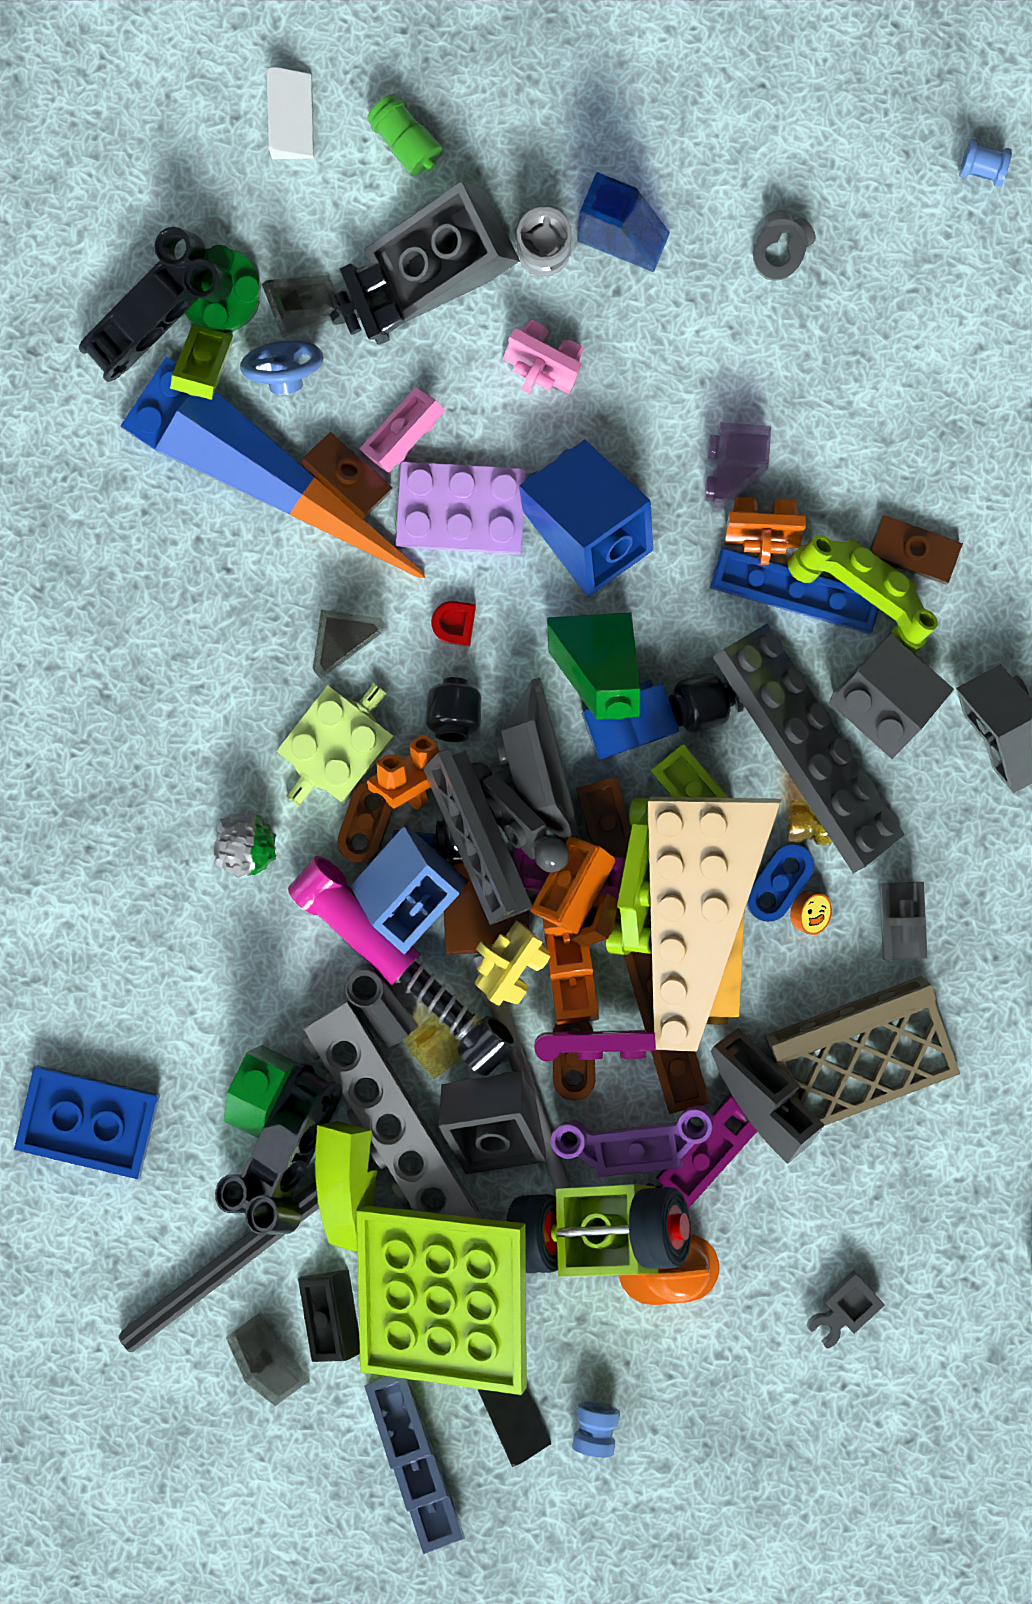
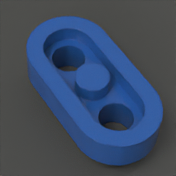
[747,844,814,922]

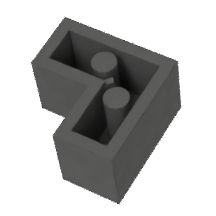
[956,664,1032,793]

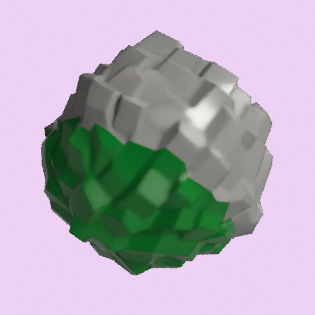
[213,810,277,878]

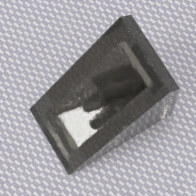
[262,275,339,338]
[313,610,388,679]
[226,1311,310,1406]

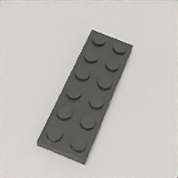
[713,624,905,873]

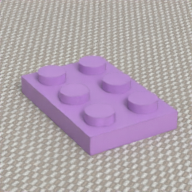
[396,462,526,554]

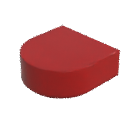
[431,601,476,647]

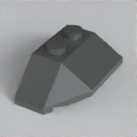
[495,678,581,841]

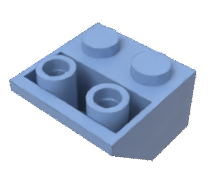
[350,824,469,954]

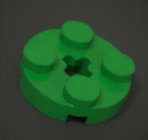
[185,244,261,333]

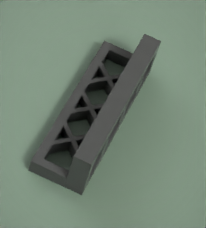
[423,749,533,925]

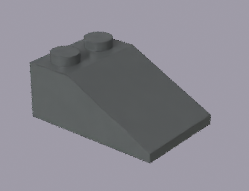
[364,181,520,323]

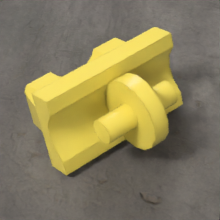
[474,920,551,1006]

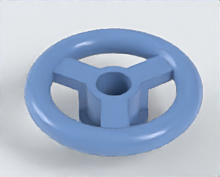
[240,341,324,395]

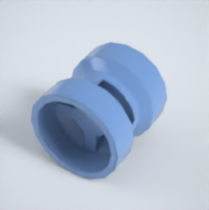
[572,1402,620,1458]

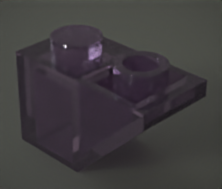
[704,422,771,514]

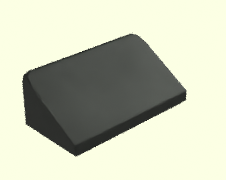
[298,1270,360,1362]
[478,1388,551,1467]

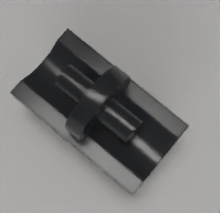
[330,263,405,345]

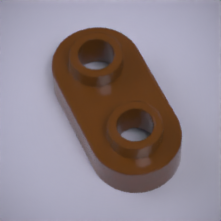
[337,781,393,863]
[552,1021,596,1101]

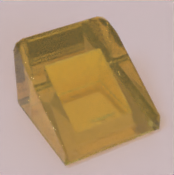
[404,1014,461,1079]

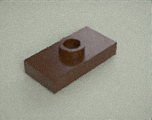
[301,432,393,520]
[870,515,963,585]

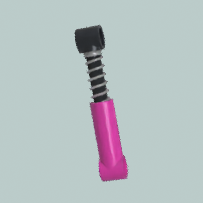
[288,856,517,1076]

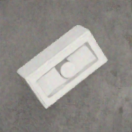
[267,67,314,160]

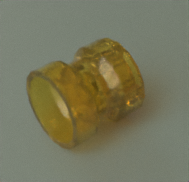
[786,800,832,846]

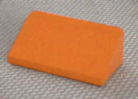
[530,837,615,934]

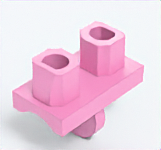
[503,320,583,394]

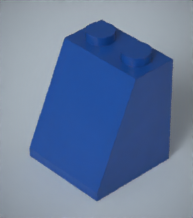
[519,440,653,597]

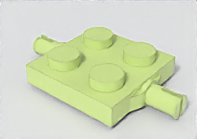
[276,683,395,807]

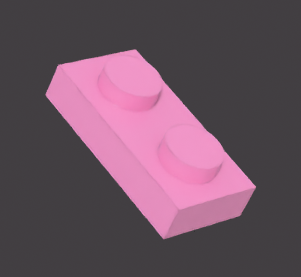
[359,387,445,473]

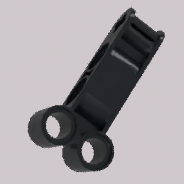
[78,227,233,382]
[215,1063,342,1235]

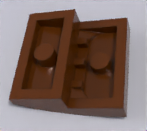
[444,864,529,955]

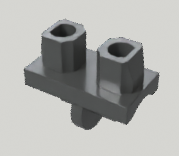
[879,882,927,960]

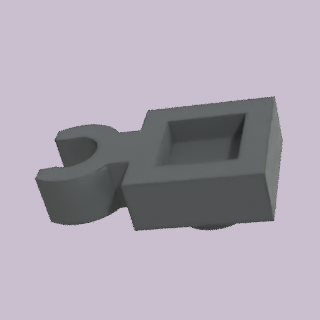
[806,1270,885,1349]

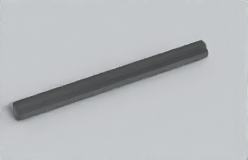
[118,1182,319,1352]

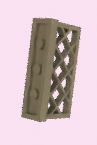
[765,976,960,1126]

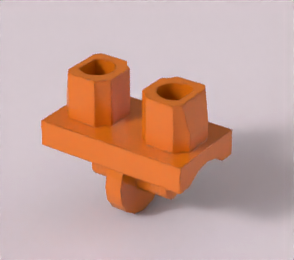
[725,497,806,565]
[367,735,440,809]

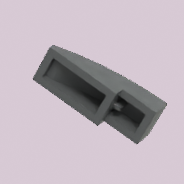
[710,1028,825,1164]

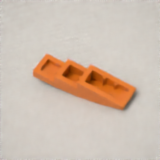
[538,891,599,1026]

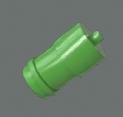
[367,94,443,176]

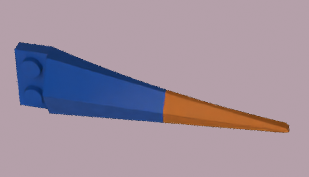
[120,356,425,578]

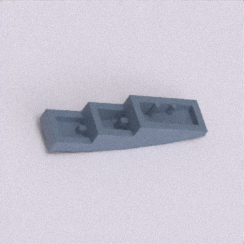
[364,1376,465,1554]

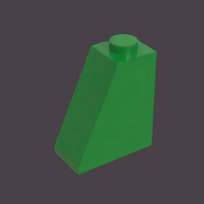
[547,612,640,720]
[224,1045,299,1139]

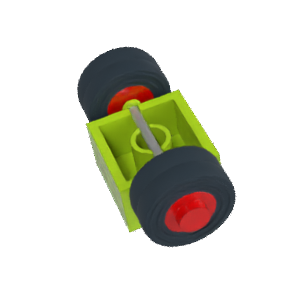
[506,1184,691,1277]

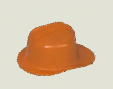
[618,1234,720,1305]

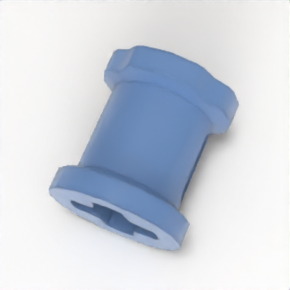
[959,139,1012,187]

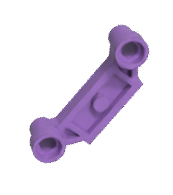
[551,1105,714,1177]

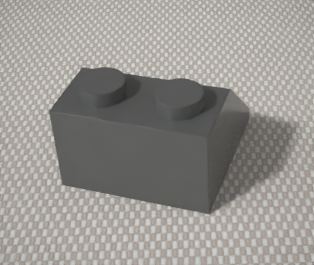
[829,632,954,759]
[438,1071,546,1174]

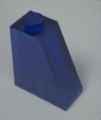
[577,172,670,272]

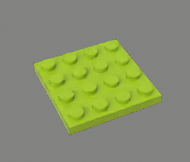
[356,1205,527,1395]

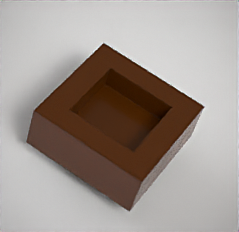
[570,893,618,947]

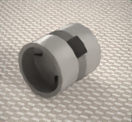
[517,207,572,277]

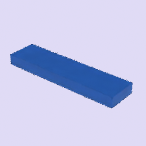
[710,547,879,634]

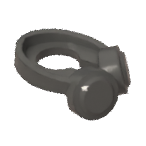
[753,210,816,281]

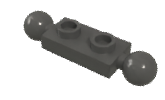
[471,762,569,872]

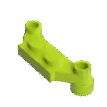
[787,535,938,654]
[606,797,652,955]

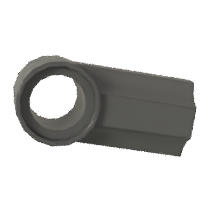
[345,964,418,1048]

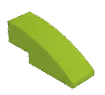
[315,1121,377,1252]

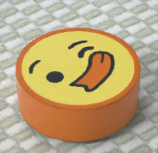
[790,890,832,935]

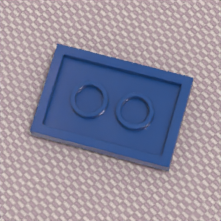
[14,1065,160,1179]

